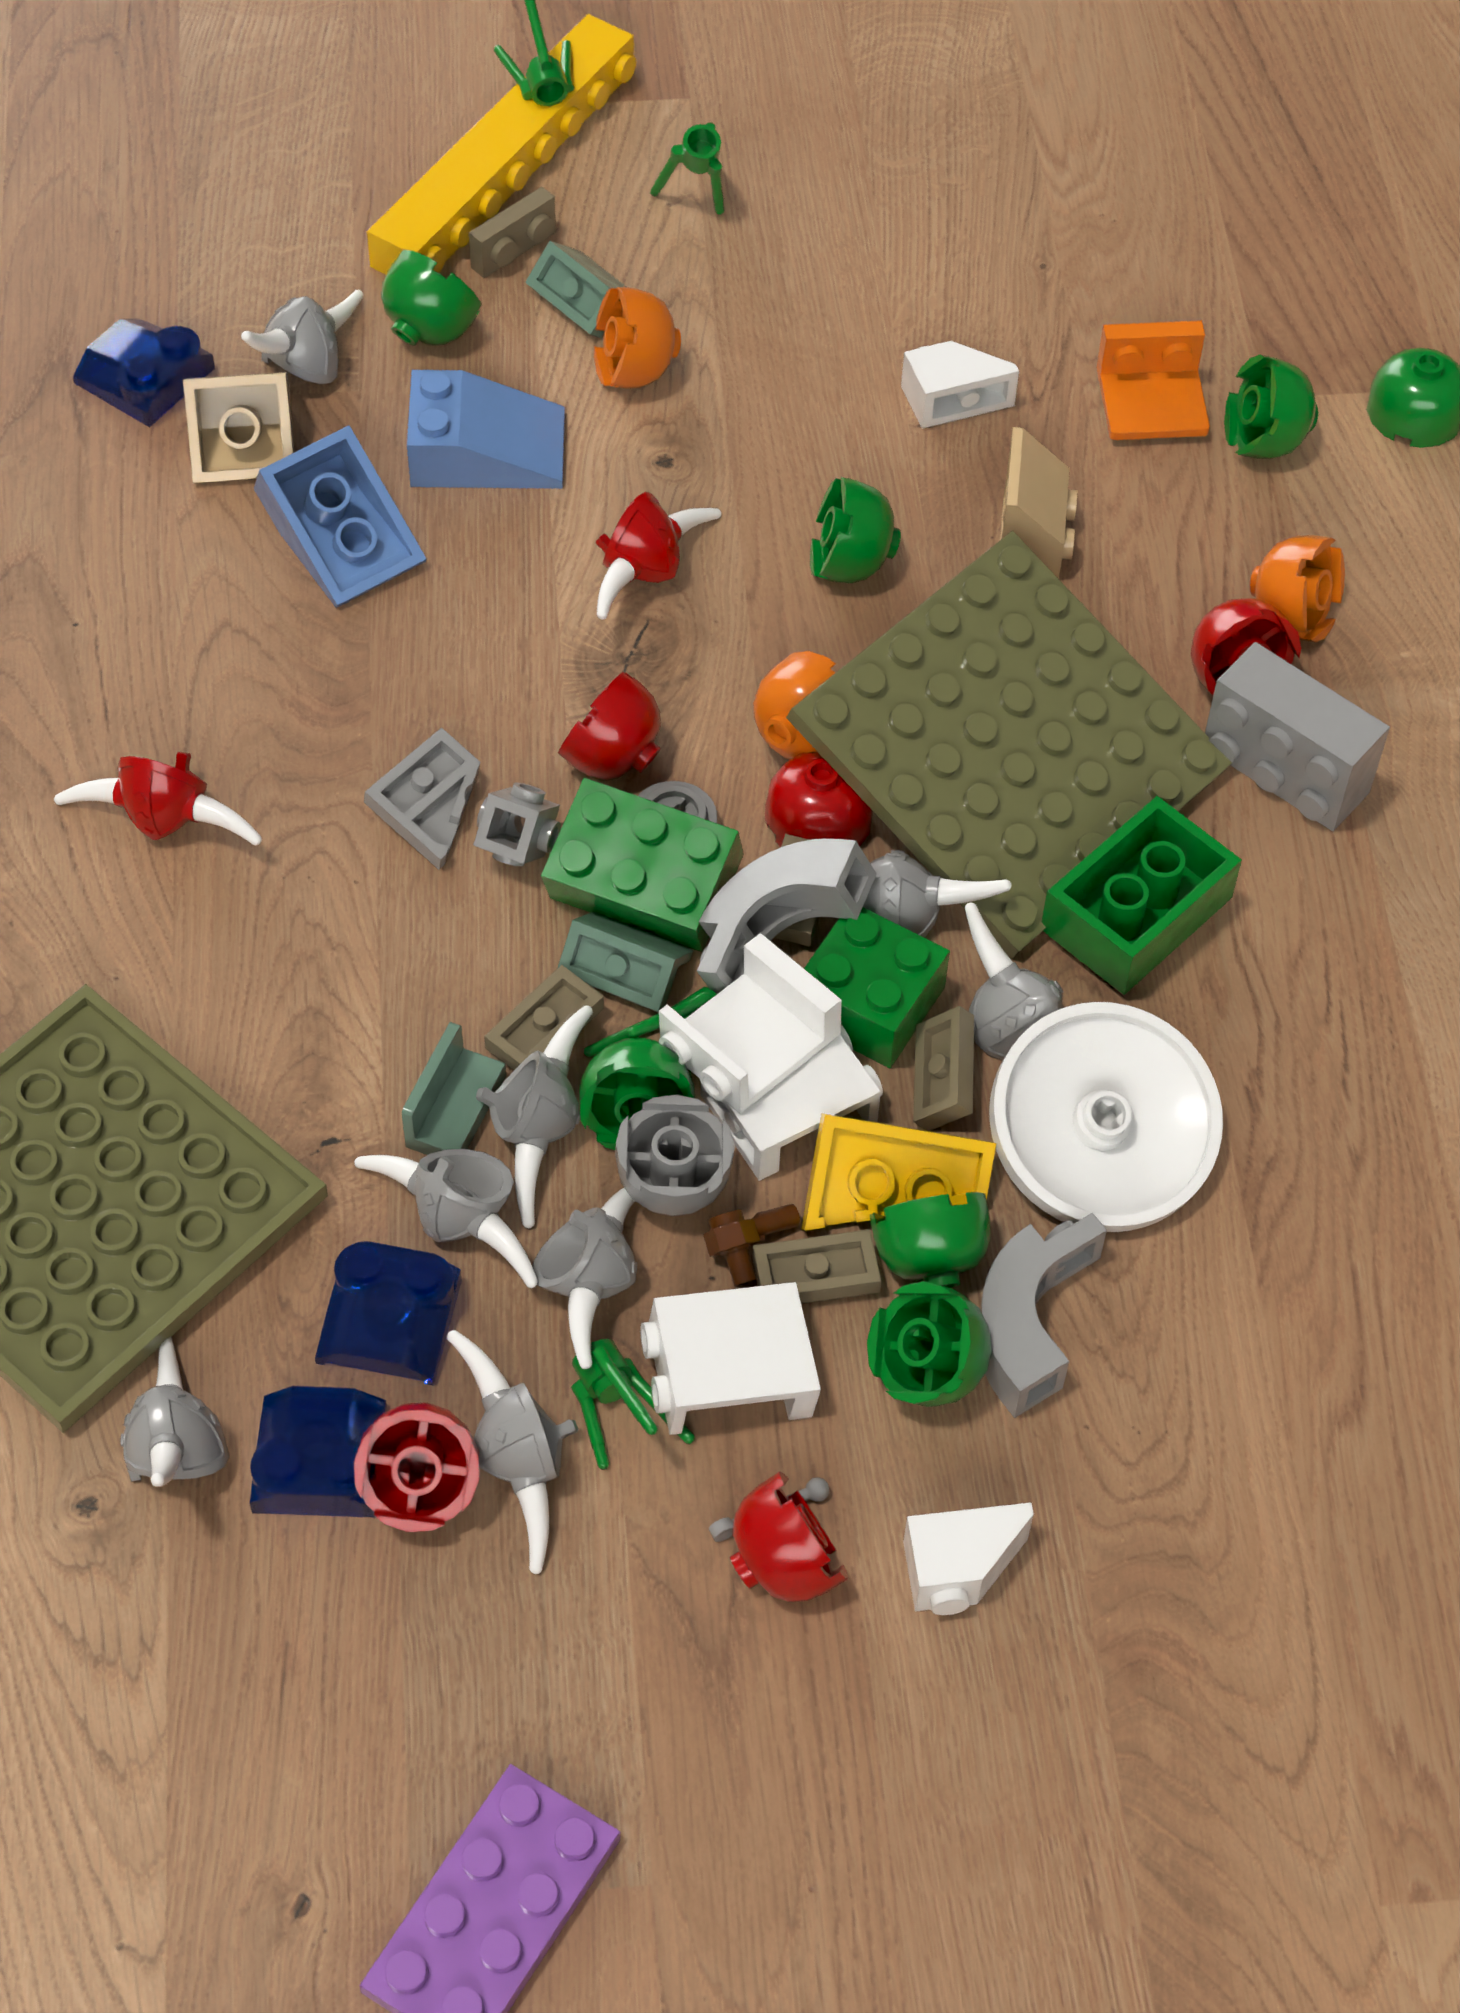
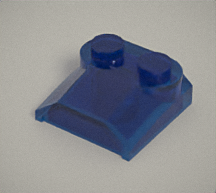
[73,319,215,428]
[315,1241,462,1386]
[250,1386,387,1518]

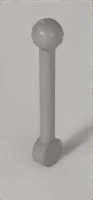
[709,1477,830,1542]

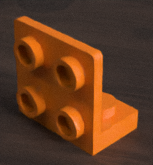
[1097,320,1210,440]

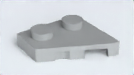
[364,728,480,870]

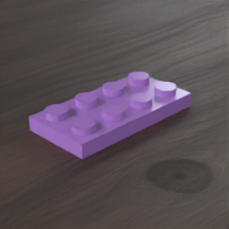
[359,1764,620,2013]

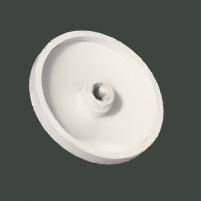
[989,1002,1223,1232]

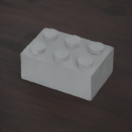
[1205,642,1390,832]

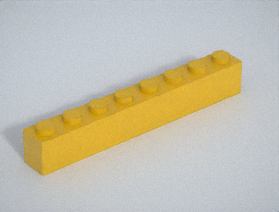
[367,14,636,275]

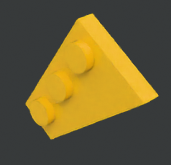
[801,1113,996,1231]

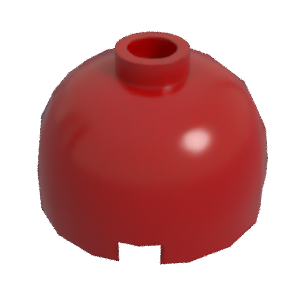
[1191,598,1302,696]
[558,672,661,781]
[765,752,873,847]
[354,1402,480,1532]
[730,1472,849,1602]

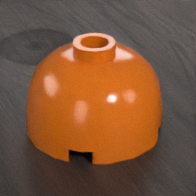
[594,287,681,389]
[1250,535,1345,642]
[753,651,836,760]

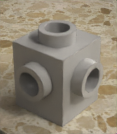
[473,782,561,866]

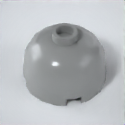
[615,1095,735,1216]

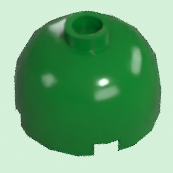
[381,250,482,346]
[1366,347,1460,448]
[1224,355,1319,459]
[810,477,901,583]
[580,1038,695,1150]
[870,1192,991,1288]
[867,1281,992,1407]

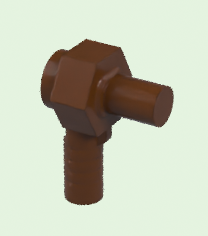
[703,1204,800,1287]

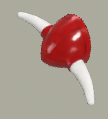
[595,492,721,620]
[54,752,262,845]

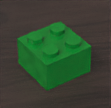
[804,907,950,1069]

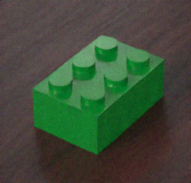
[541,777,744,952]
[1042,796,1242,995]

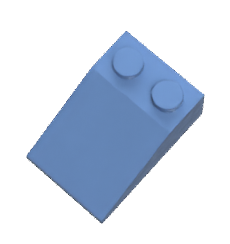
[407,370,565,489]
[254,425,427,608]

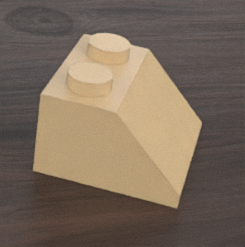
[183,372,294,483]
[1000,427,1077,579]

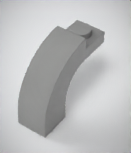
[697,839,877,994]
[980,1213,1107,1418]

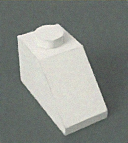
[901,341,1019,429]
[903,1502,1034,1615]

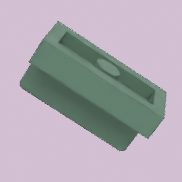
[525,241,626,338]
[557,912,693,1012]
[402,1022,506,1155]

